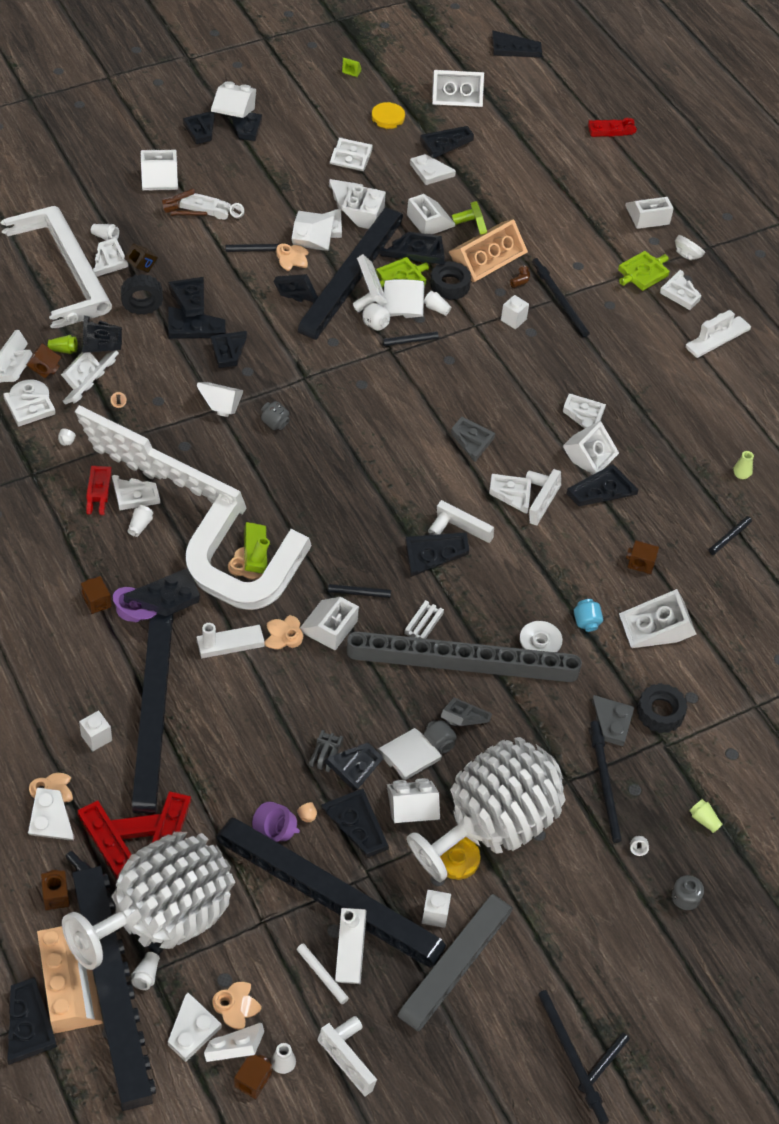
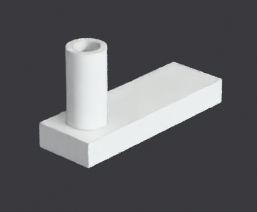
[353,254,387,312]
[526,469,561,525]
[428,500,494,543]
[197,623,265,659]
[335,908,366,984]
[318,1016,377,1096]

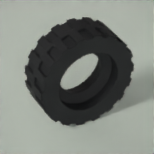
[430,261,471,300]
[121,274,163,315]
[637,683,688,733]

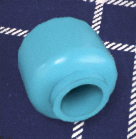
[574,599,603,632]

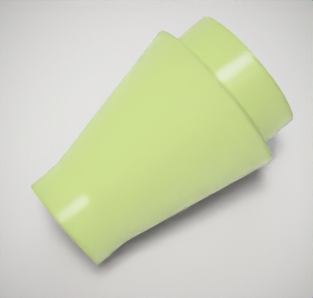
[733,451,754,479]
[690,799,723,833]

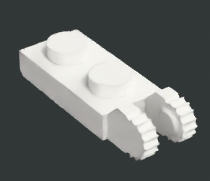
[180,193,231,220]

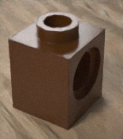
[26,343,61,378]
[626,540,659,574]
[80,576,112,614]
[41,870,70,910]
[234,1055,272,1100]

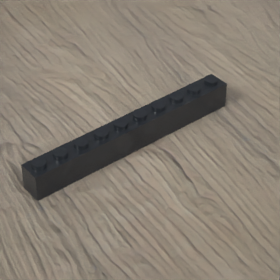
[72,866,156,1112]

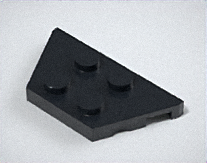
[380,232,446,265]
[82,315,122,353]
[123,568,200,616]

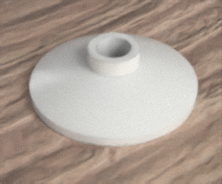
[10,380,49,397]
[520,621,562,652]

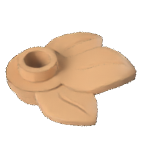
[276,244,309,271]
[228,547,263,580]
[264,615,303,649]
[29,773,73,803]
[212,982,261,1030]

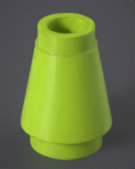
[48,335,78,354]

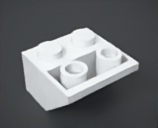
[141,150,178,191]
[342,184,386,229]
[407,194,455,235]
[625,197,674,229]
[299,597,359,650]
[387,778,440,823]

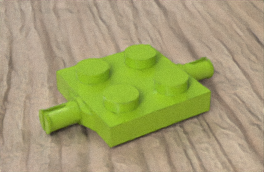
[618,251,670,291]
[376,257,429,288]

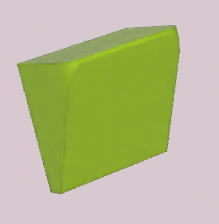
[342,58,361,77]

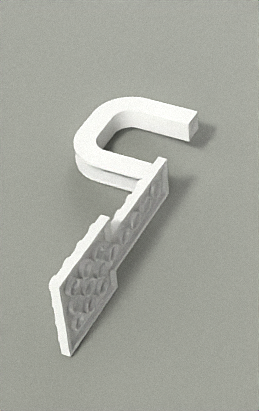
[75,405,312,610]

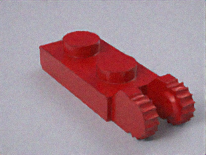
[588,118,637,137]
[86,466,112,515]

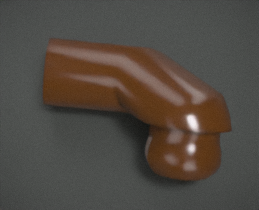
[510,266,530,288]

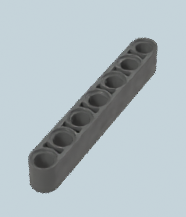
[398,894,513,1032]

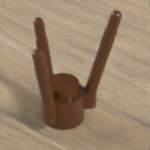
[162,189,208,216]

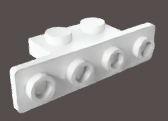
[685,310,751,358]
[0,330,32,383]
[61,350,119,404]

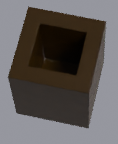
[124,243,158,273]

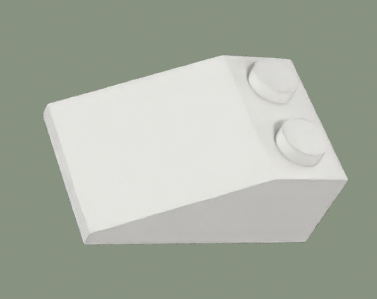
[619,589,696,648]

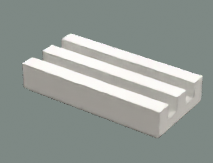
[404,600,444,639]

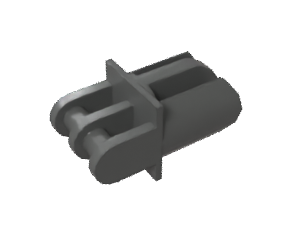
[309,730,344,772]

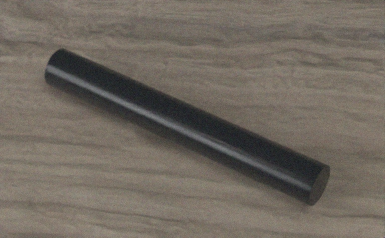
[225,244,279,252]
[382,331,439,346]
[709,516,752,555]
[328,584,391,598]
[578,1033,630,1094]

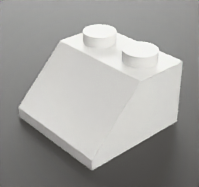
[211,82,256,118]

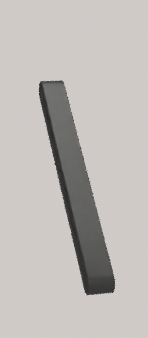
[347,632,582,682]

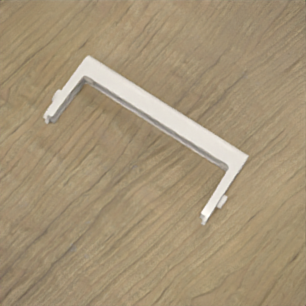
[0,206,112,328]

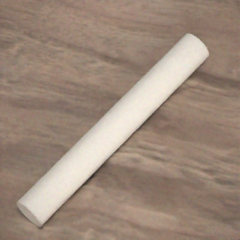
[297,944,349,1004]

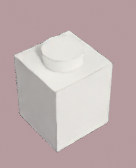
[501,295,529,329]
[79,711,112,751]
[422,890,451,928]

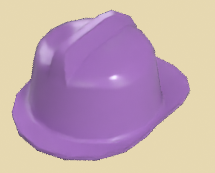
[113,587,157,622]
[252,802,300,842]

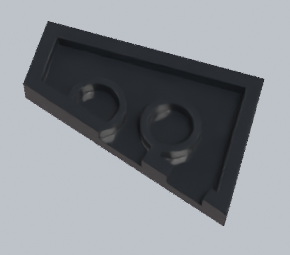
[168,277,204,317]
[566,464,638,506]
[7,977,57,1065]

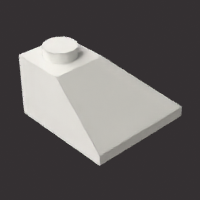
[292,211,334,251]
[197,382,243,417]
[563,421,619,475]

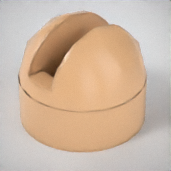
[111,392,127,408]
[297,802,317,823]

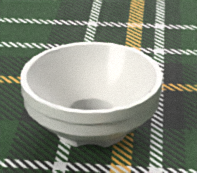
[675,235,705,261]

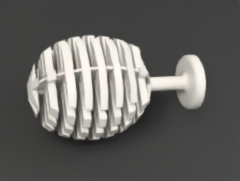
[407,737,566,882]
[62,832,236,970]

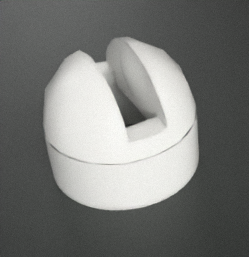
[230,203,245,218]
[58,429,76,446]
[630,836,649,856]

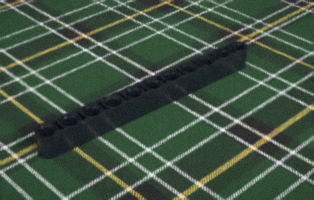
[298,207,403,340]
[132,613,173,814]
[216,817,446,967]

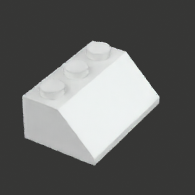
[432,70,484,107]

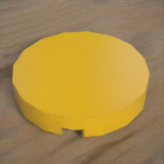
[371,102,405,129]
[440,837,480,880]

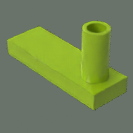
[452,201,487,235]
[244,522,270,574]

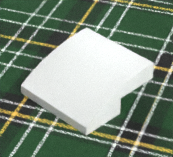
[330,138,372,171]
[383,280,424,318]
[378,728,442,781]

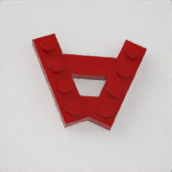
[77,791,191,879]

